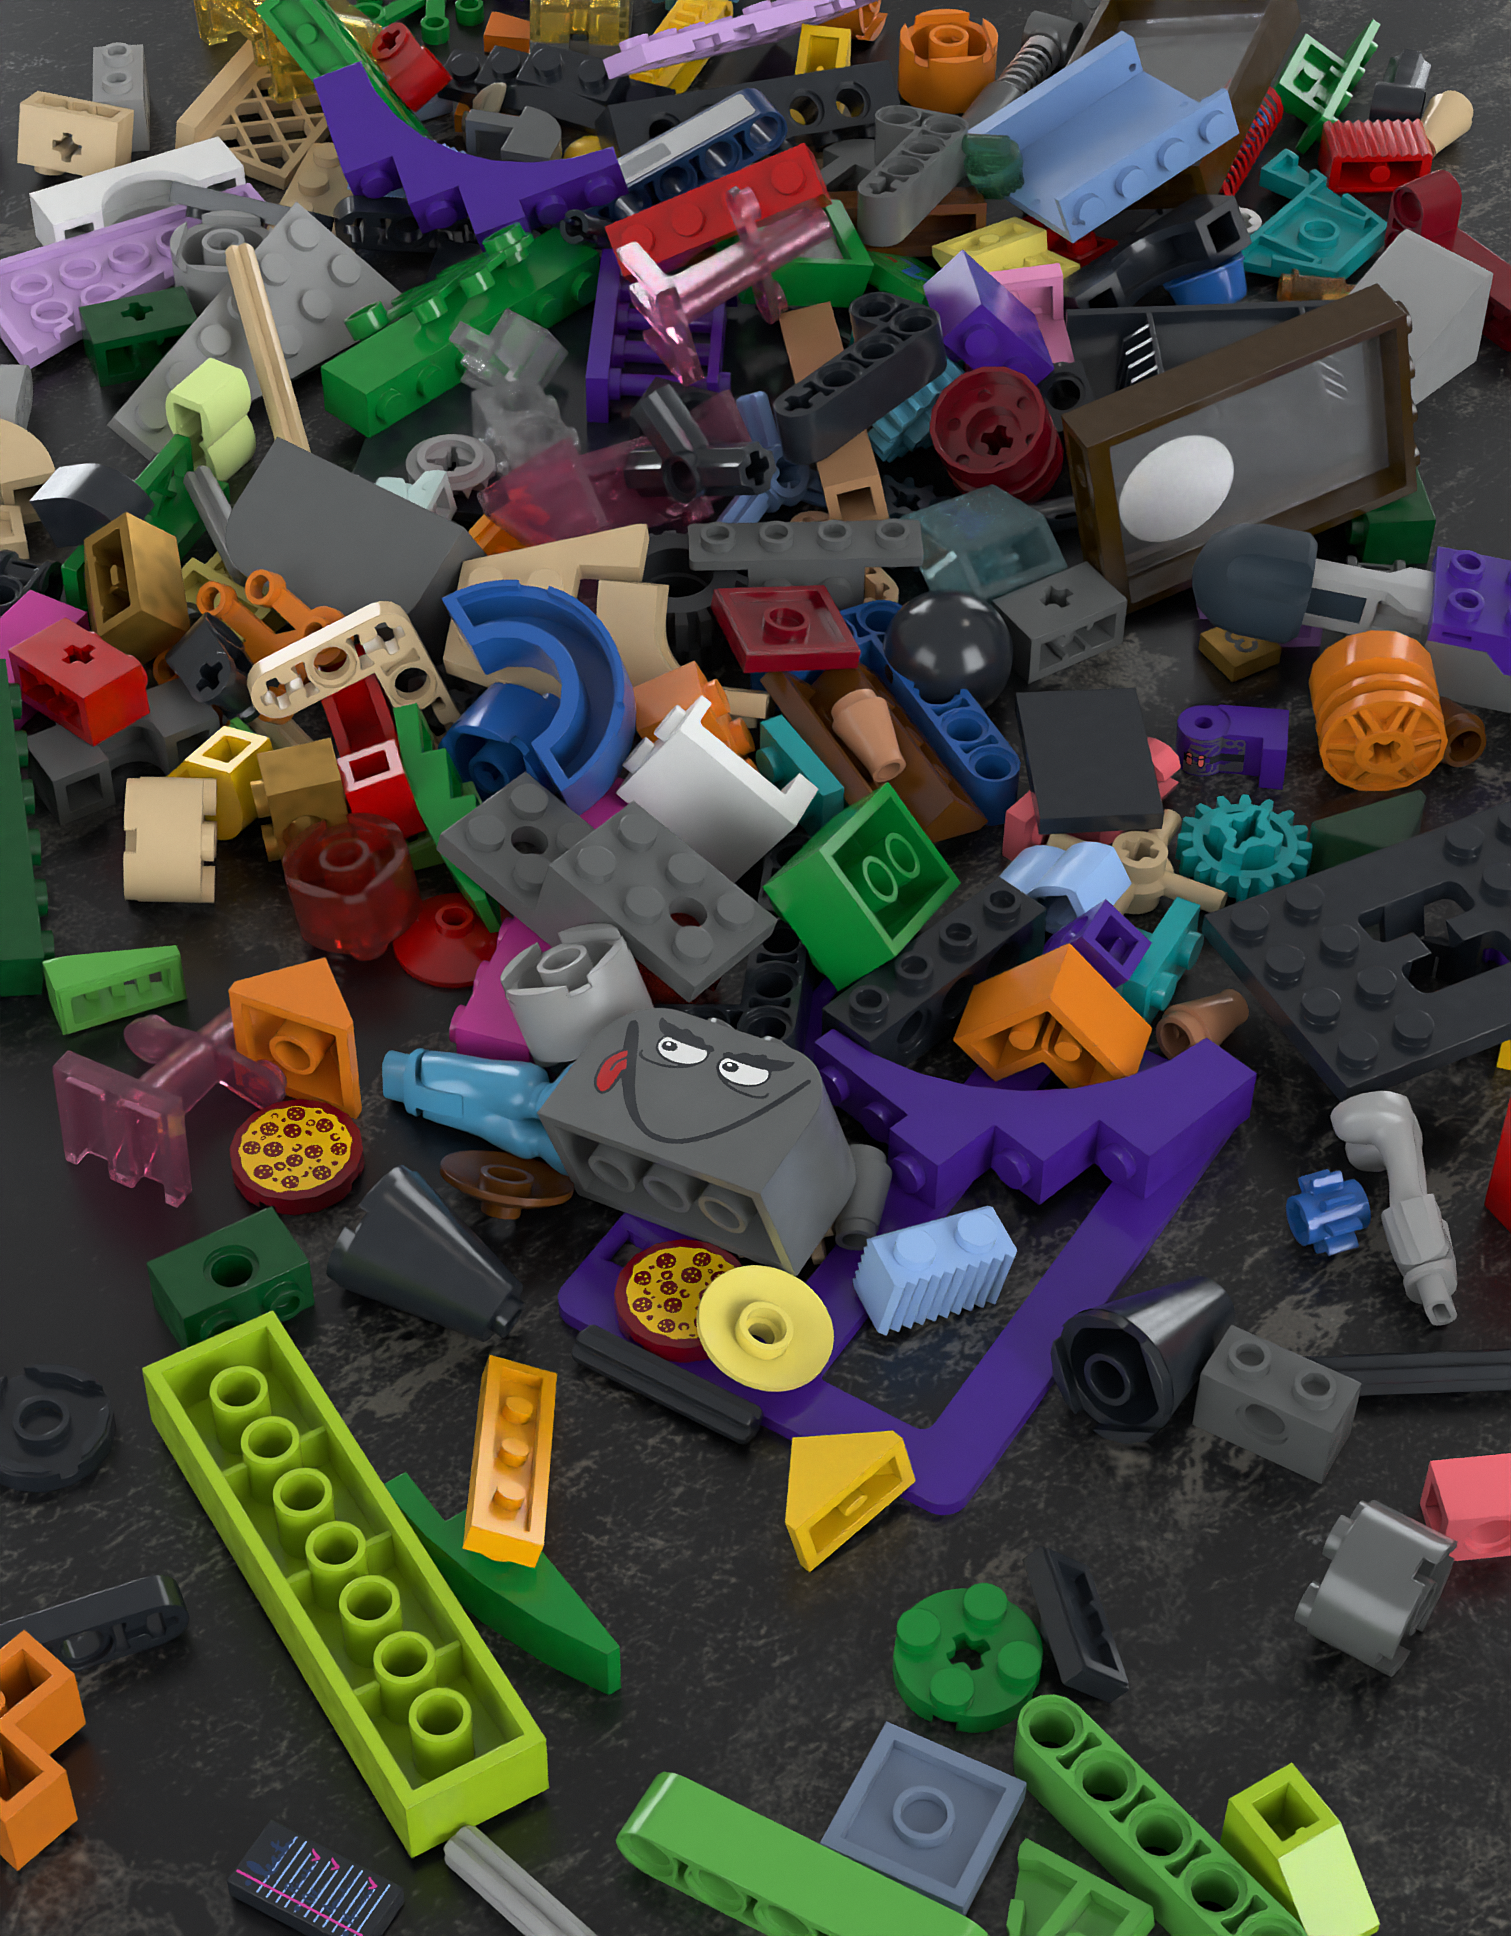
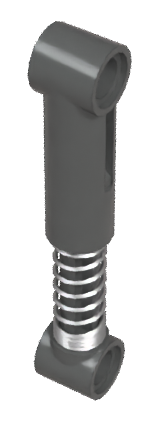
[955,10,1084,187]

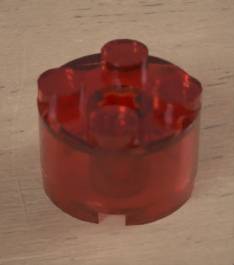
[283,813,423,961]

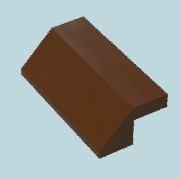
[760,662,988,843]

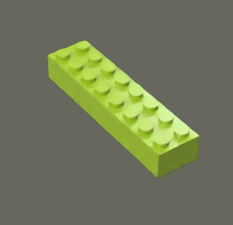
[142,1311,549,1858]

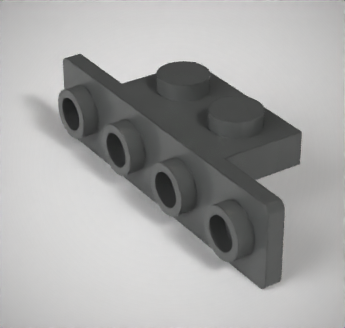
[688,519,923,611]

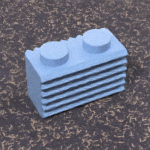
[852,1206,1017,1336]

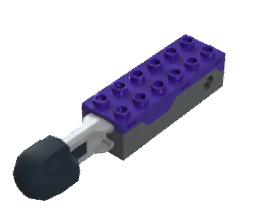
[1192,524,1511,713]

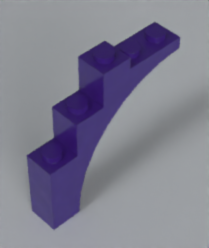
[313,61,629,253]
[813,1029,1257,1210]

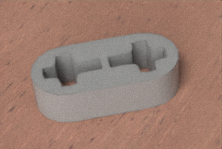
[0,364,33,430]

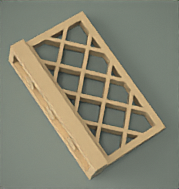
[175,21,330,190]

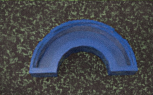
[442,580,636,816]

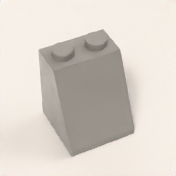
[1349,229,1493,405]

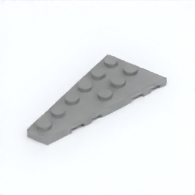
[107,202,402,461]

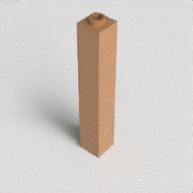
[778,301,889,521]

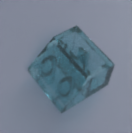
[900,484,1068,605]

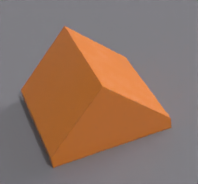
[228,957,362,1119]

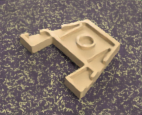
[443,524,649,699]

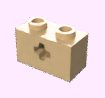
[17,91,134,177]

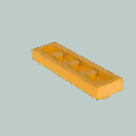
[463,1355,557,1568]

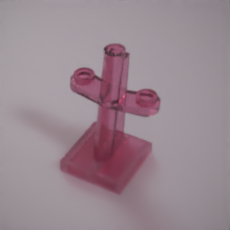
[616,186,833,387]
[52,1005,287,1208]

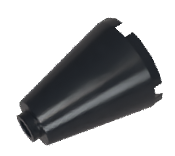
[326,1165,526,1342]
[1050,1276,1236,1444]

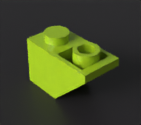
[1220,1763,1380,1936]

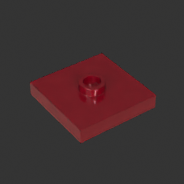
[711,585,861,673]

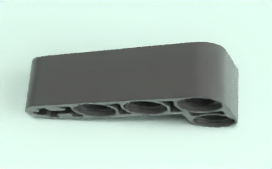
[857,105,968,247]

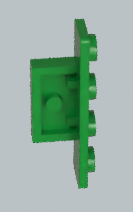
[1268,19,1380,154]

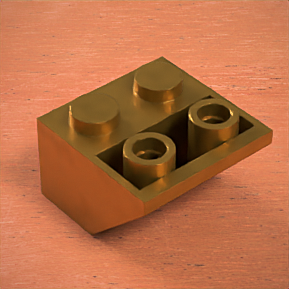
[84,512,191,665]

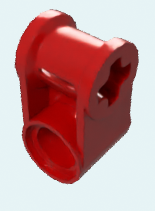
[371,23,453,113]

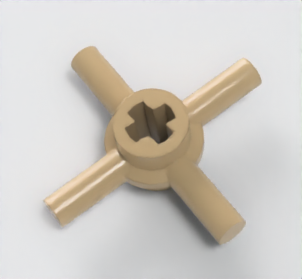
[1047,809,1228,915]

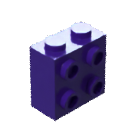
[923,249,1055,386]

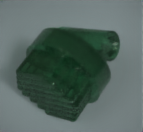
[962,133,1025,200]

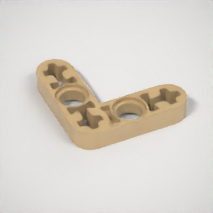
[247,601,461,750]

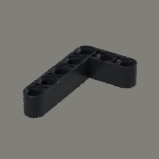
[653,834,817,1054]

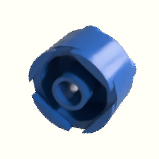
[438,682,561,803]

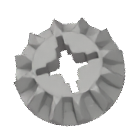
[406,434,495,499]

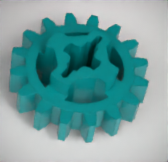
[1175,794,1312,903]

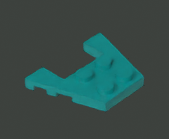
[1241,149,1387,289]

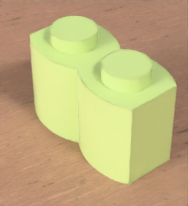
[165,357,256,482]

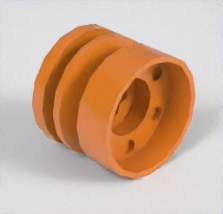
[1309,630,1448,791]

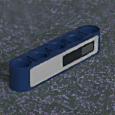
[549,88,788,250]

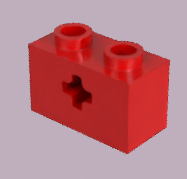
[8,617,151,747]

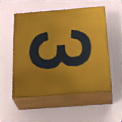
[1198,627,1282,682]

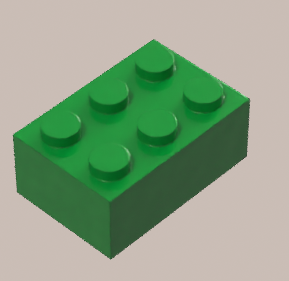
[762,782,961,991]

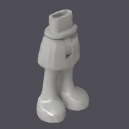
[1330,1091,1457,1326]

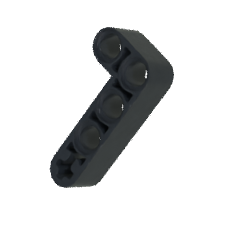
[773,292,947,465]

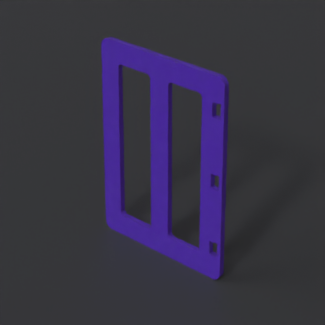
[558,942,1237,1515]

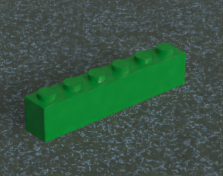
[321,227,600,438]

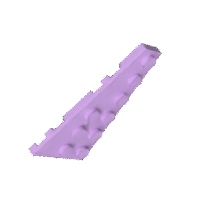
[603,0,878,80]
[0,183,268,369]

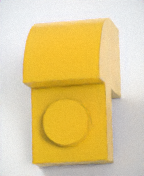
[166,725,273,840]

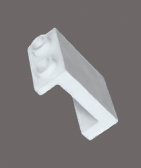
[616,695,818,883]

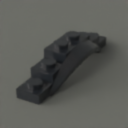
[437,42,676,140]

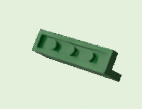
[255,0,433,139]
[61,433,231,626]

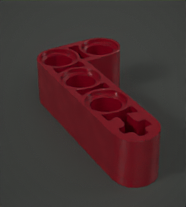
[1384,169,1511,352]

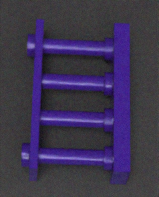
[586,248,738,423]

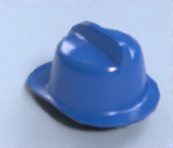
[1163,251,1247,305]

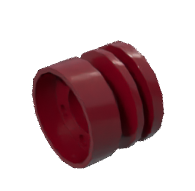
[929,367,1064,512]

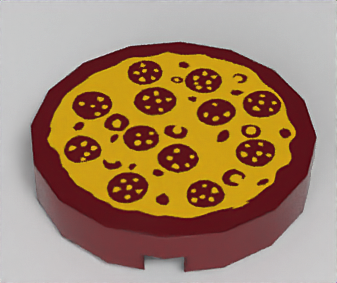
[229,1099,365,1215]
[614,1239,742,1363]

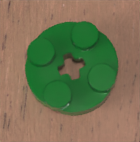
[892,1583,1043,1733]

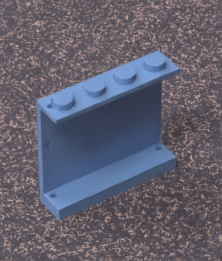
[967,31,1239,243]

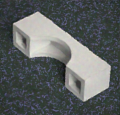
[29,136,246,246]

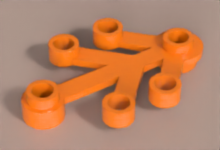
[153,569,354,728]

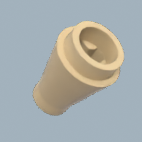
[1421,90,1473,158]

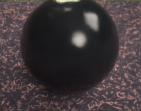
[882,589,1013,710]

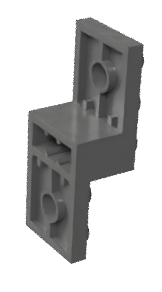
[436,771,778,1003]

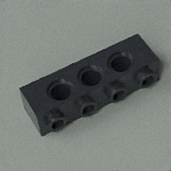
[822,877,1047,1067]

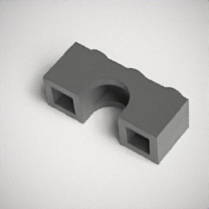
[27,677,221,826]

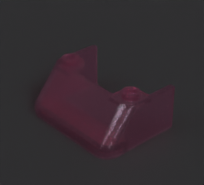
[477,389,752,548]

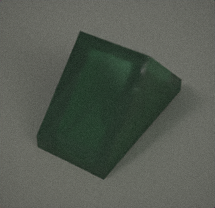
[1308,789,1426,874]

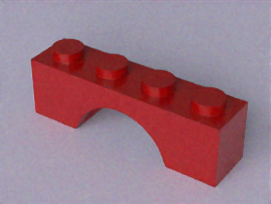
[605,143,832,286]
[318,643,427,851]

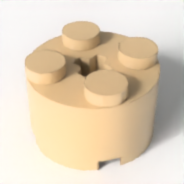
[123,776,217,903]

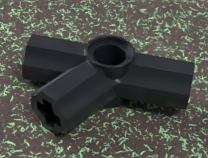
[622,384,777,504]

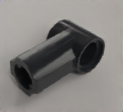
[1369,49,1431,123]

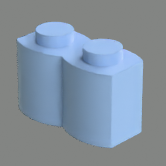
[999,842,1132,934]

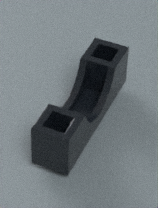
[1063,194,1252,333]

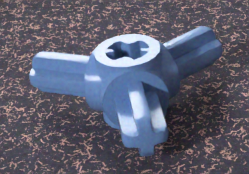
[717,391,827,523]

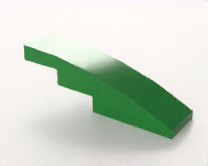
[393,703,502,933]
[384,1472,621,1695]

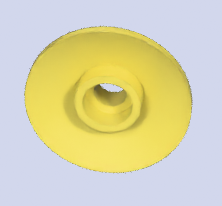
[697,1265,834,1392]

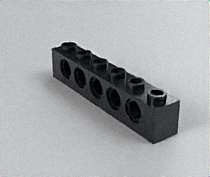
[594,60,900,172]

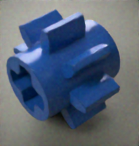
[1286,1169,1371,1256]

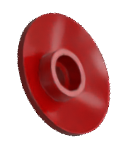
[393,893,513,988]

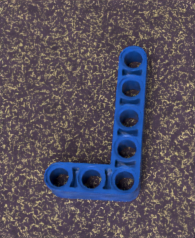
[750,600,1021,826]

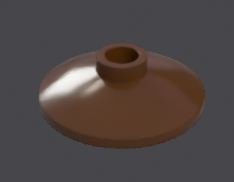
[439,1150,574,1219]

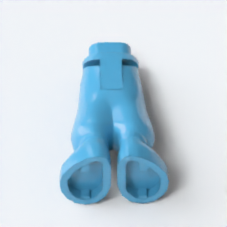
[382,1048,575,1176]

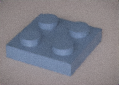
[820,1721,1027,1916]

